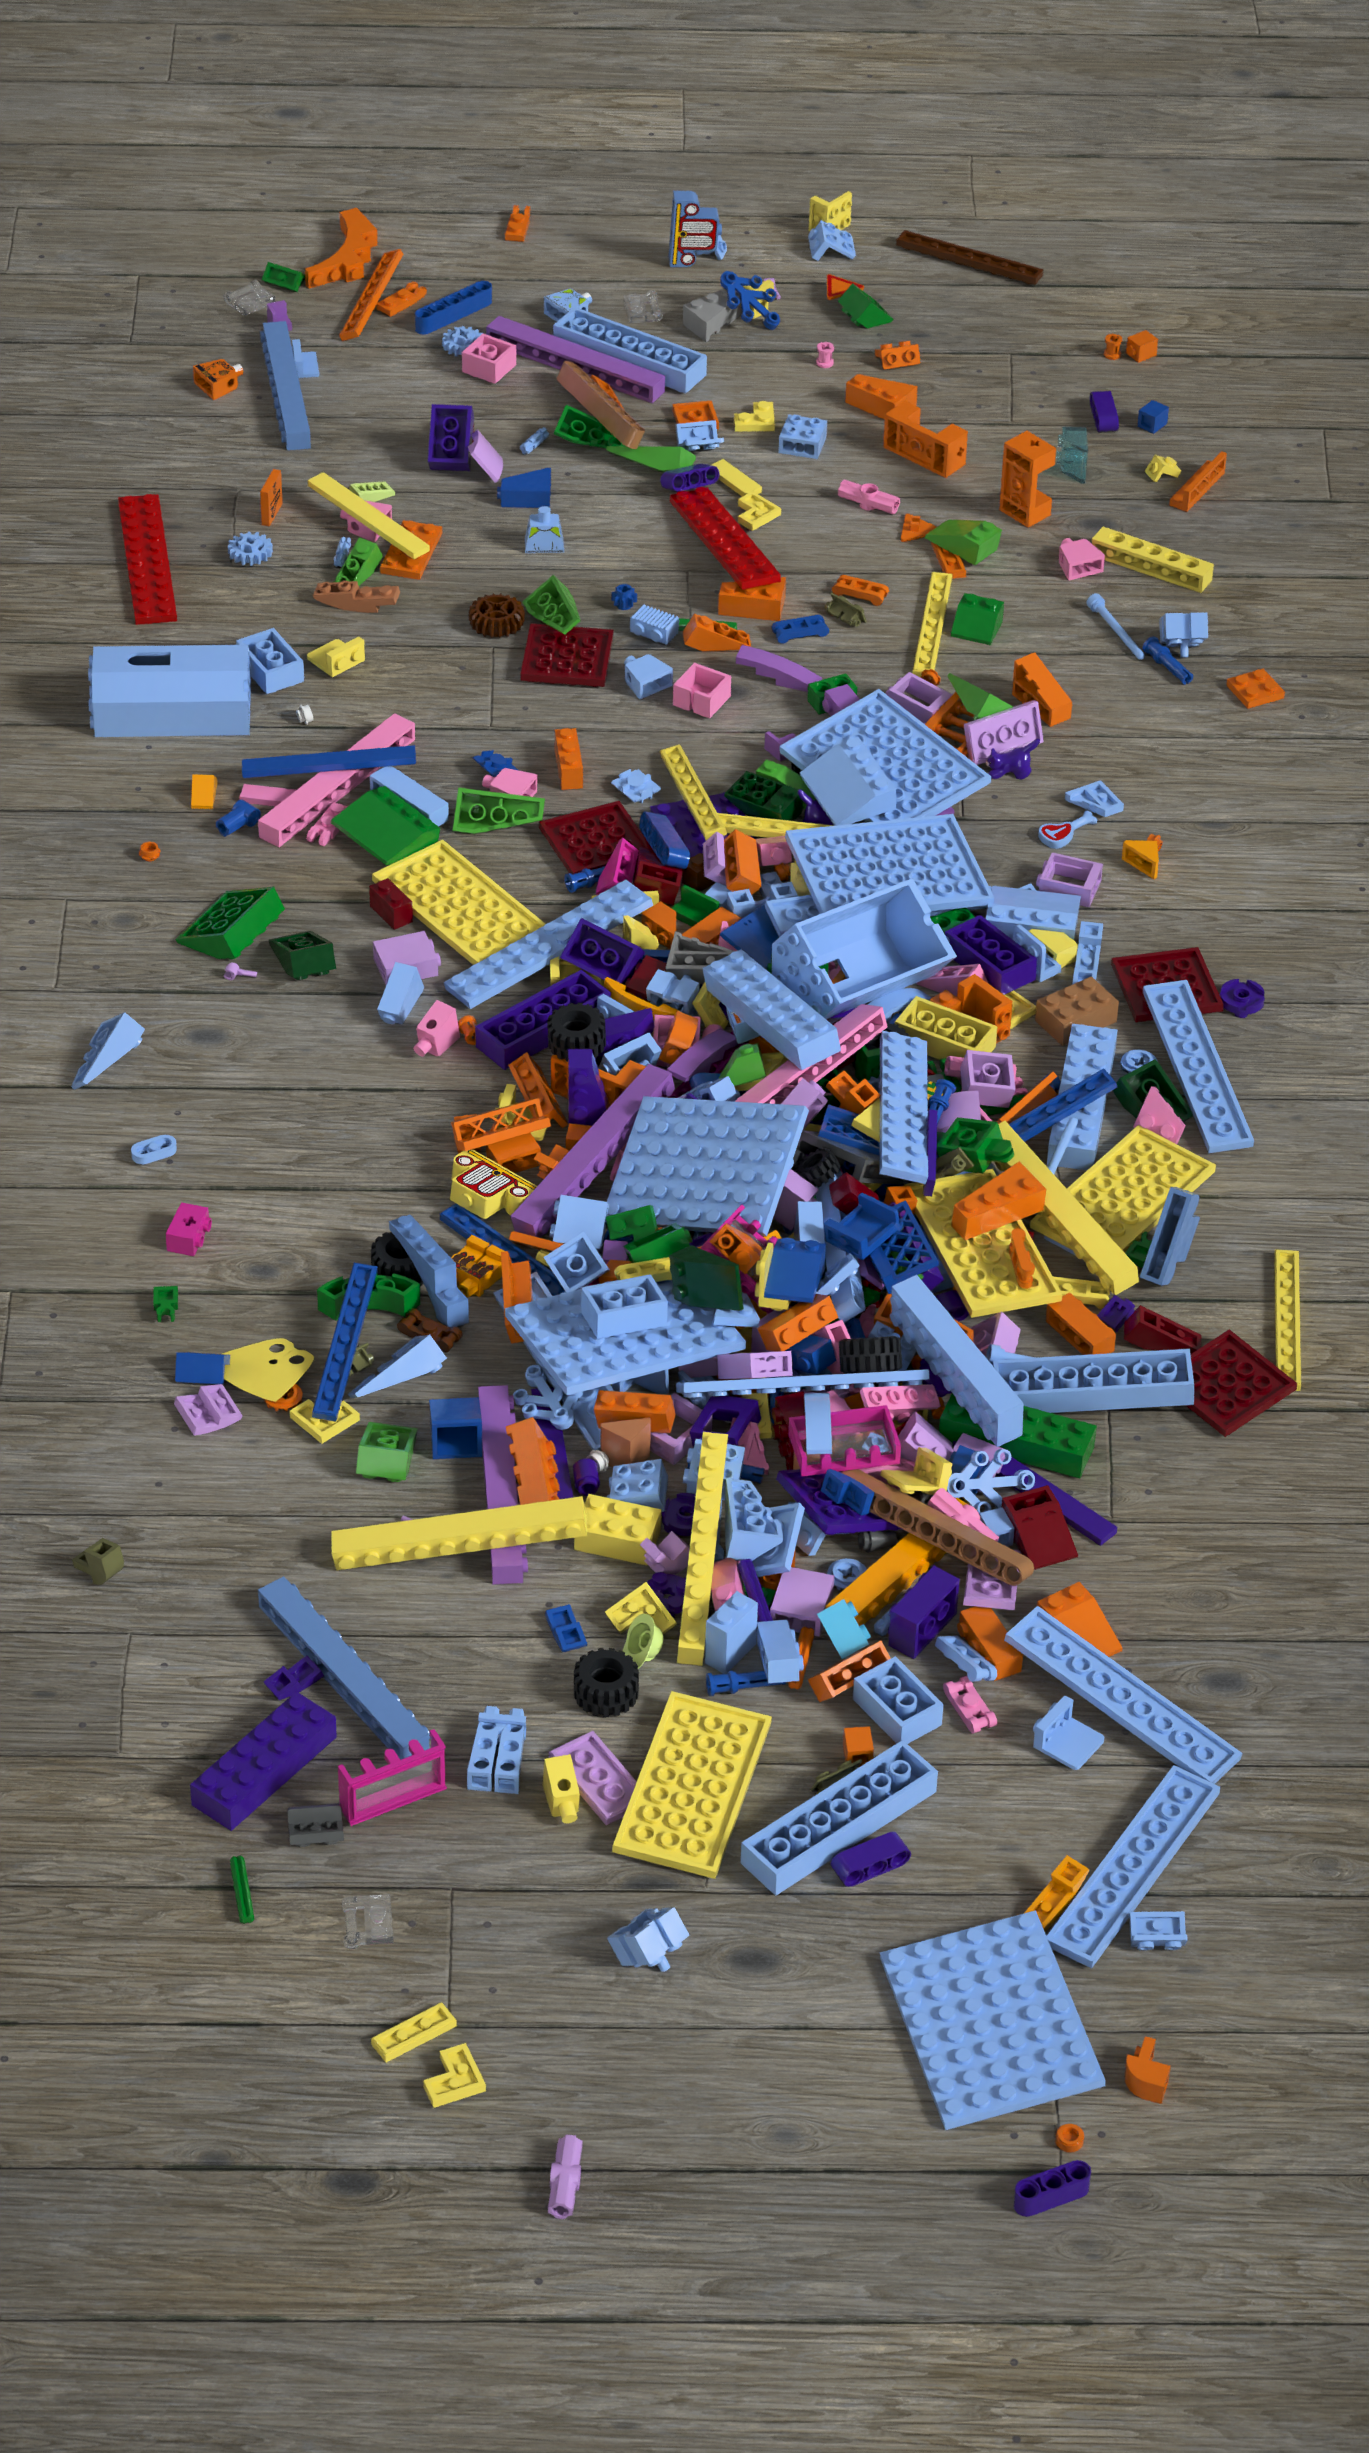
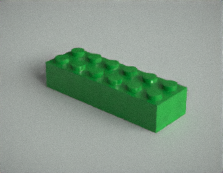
[939,1393,1097,1478]

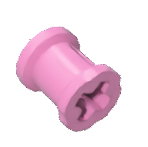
[816,342,834,368]

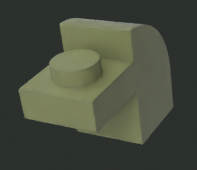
[72,1538,124,1585]

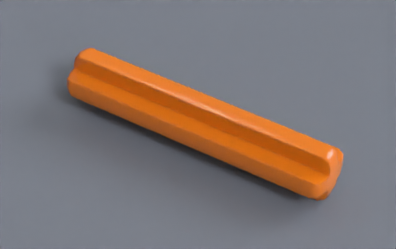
[788,1627,814,1690]

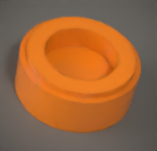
[1056,2124,1084,2152]

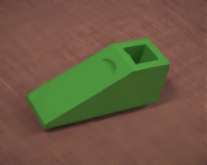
[334,537,383,586]

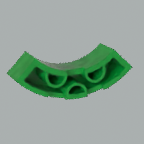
[317,1274,420,1321]

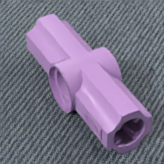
[548,2135,583,2219]

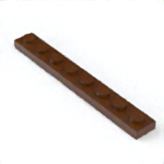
[896,230,1044,285]

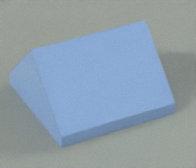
[543,1231,609,1292]

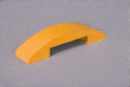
[604,977,681,1020]
[1018,1855,1089,1932]

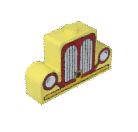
[450,1149,537,1219]

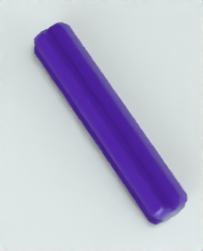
[738,1559,773,1622]

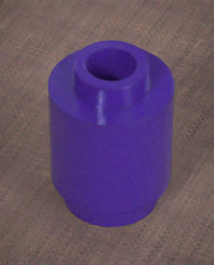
[573,1458,600,1496]

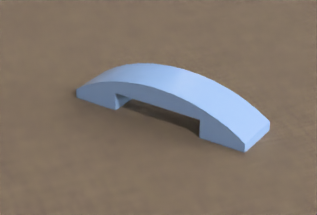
[1072,921,1103,985]
[868,988,931,1022]
[804,1393,832,1454]

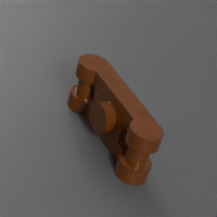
[397,1308,463,1352]

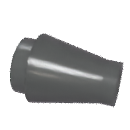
[858,1530,897,1553]

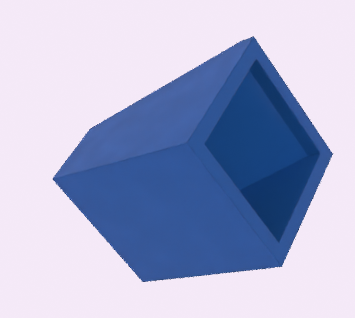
[429,1397,482,1459]

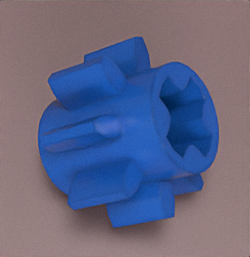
[611,584,637,610]

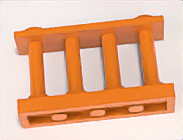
[925,692,974,759]

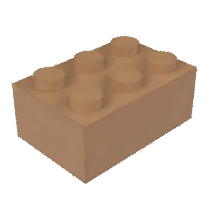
[1035,976,1119,1046]

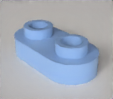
[131,1135,177,1165]

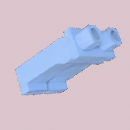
[467,1706,526,1794]

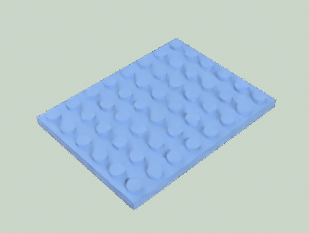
[779,689,991,822]
[785,814,994,914]
[606,1096,809,1237]
[505,1280,746,1395]
[880,1910,1105,2130]

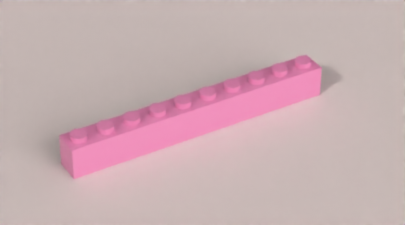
[258,713,415,847]
[734,1004,887,1104]

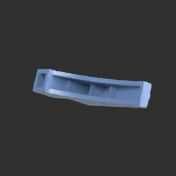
[389,1215,469,1328]

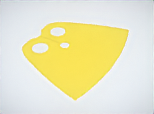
[222,1338,314,1402]

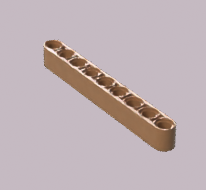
[556,361,645,449]
[840,1469,1034,1586]

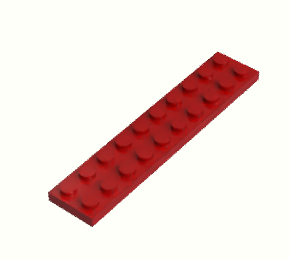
[670,487,781,590]
[118,494,177,625]

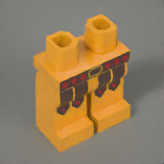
[451,1235,505,1298]

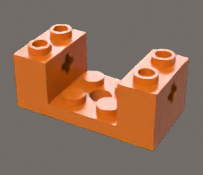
[883,401,968,478]
[999,431,1056,528]
[551,1055,646,1106]

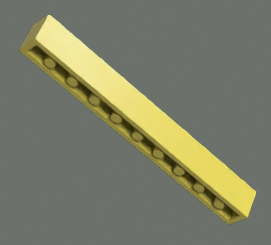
[995,1121,1139,1295]
[677,1432,728,1666]
[331,1496,588,1570]

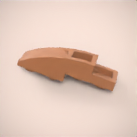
[313,581,400,613]

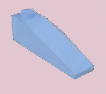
[71,1012,145,1090]
[348,1335,447,1398]
[725,1478,783,1561]

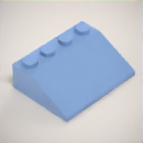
[800,737,896,826]
[986,886,1081,941]

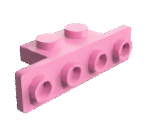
[860,1384,940,1423]

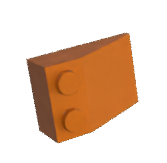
[1037,1582,1122,1657]

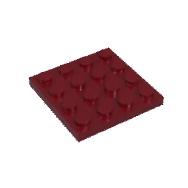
[520,623,614,687]
[539,801,653,874]
[1111,947,1224,1023]
[1186,1329,1297,1437]

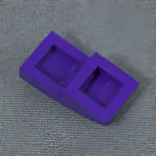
[264,1655,324,1700]

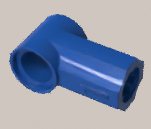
[216,800,261,837]

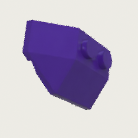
[595,1008,655,1067]

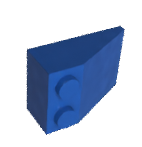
[764,1238,826,1303]

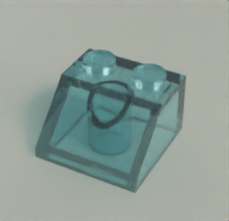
[1056,427,1088,484]

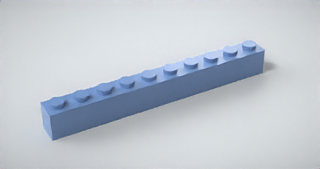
[260,321,311,450]
[258,1576,431,1760]

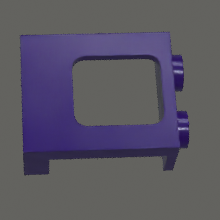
[690,1396,761,1448]

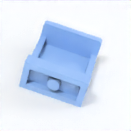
[598,1033,662,1076]

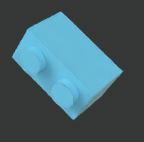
[817,1599,871,1659]

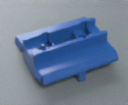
[473,750,519,777]

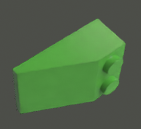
[925,519,1002,565]
[356,1422,418,1482]

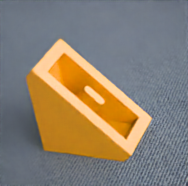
[191,774,217,809]
[1122,840,1159,879]

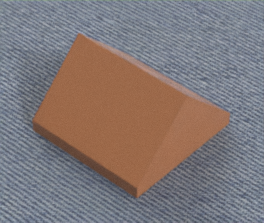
[600,1418,651,1468]

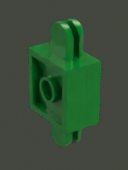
[936,1117,1014,1174]

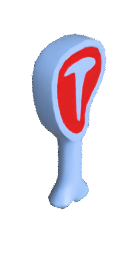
[1038,811,1097,849]

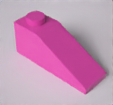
[595,838,639,895]

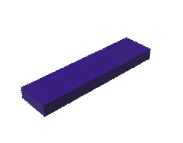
[923,1109,937,1197]

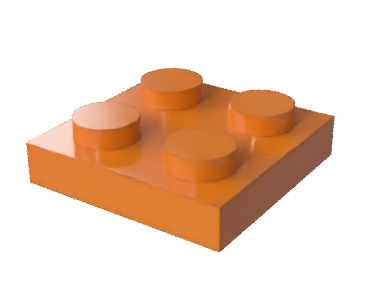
[1226,668,1285,709]

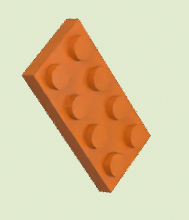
[380,520,442,580]

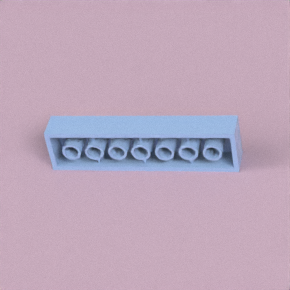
[553,307,707,394]
[702,949,841,1070]
[1047,1024,1118,1170]
[890,1275,1024,1447]
[993,1349,1194,1413]
[741,1740,938,1896]

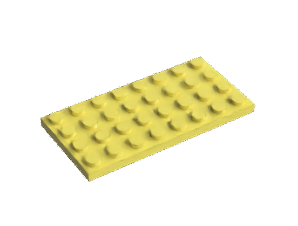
[372,839,545,965]
[1030,1125,1216,1253]
[904,1169,1063,1318]
[612,1691,772,1879]

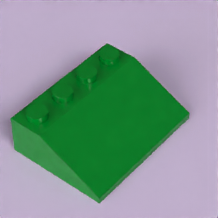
[331,786,440,866]
[175,886,285,960]

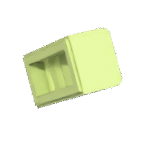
[349,482,395,502]

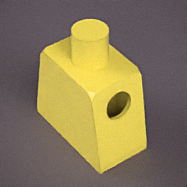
[543,1754,580,1823]

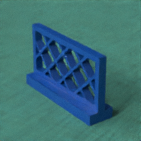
[818,1104,880,1156]
[868,1200,940,1294]

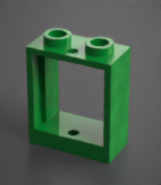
[623,1222,693,1263]

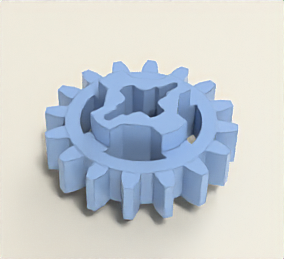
[442,326,483,357]
[228,532,273,566]

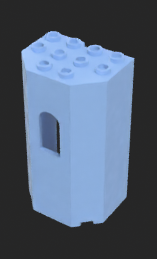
[88,645,251,737]
[772,878,957,1019]

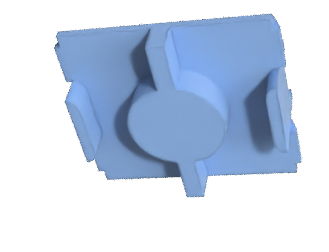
[611,769,661,803]

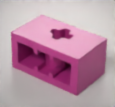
[166,1202,212,1256]

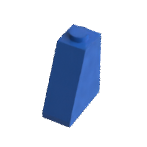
[497,468,551,508]

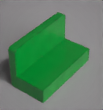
[262,262,305,292]
[672,885,720,927]
[855,1045,880,1082]

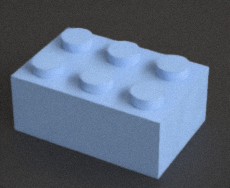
[236,628,304,694]
[581,1274,668,1339]
[853,1656,943,1744]

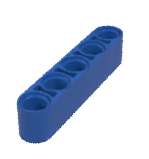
[415,281,492,335]
[639,811,690,869]

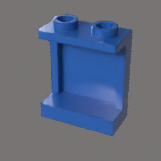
[824,1193,900,1260]

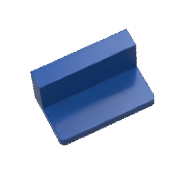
[175,1352,230,1384]

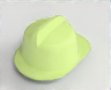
[623,1614,663,1668]

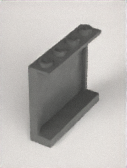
[796,1130,913,1185]

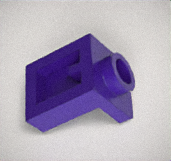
[1097,1295,1135,1333]

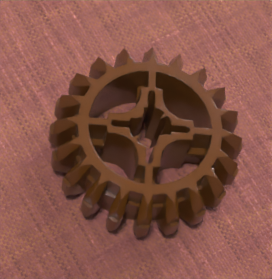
[468,593,525,638]

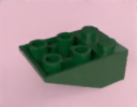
[724,771,803,821]

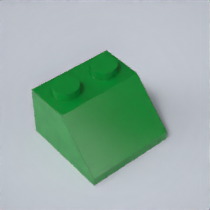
[838,283,894,329]
[951,593,1004,645]

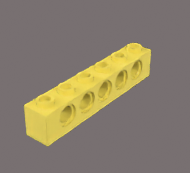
[1092,527,1214,593]

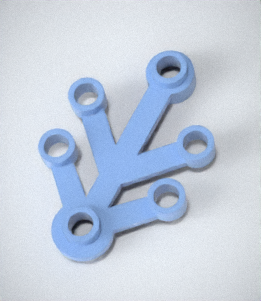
[513,1365,583,1430]
[947,1449,1035,1513]

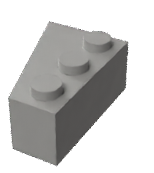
[683,288,741,342]
[665,931,734,984]

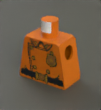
[193,359,243,400]

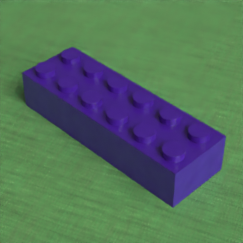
[475,969,611,1070]
[190,1692,337,1831]

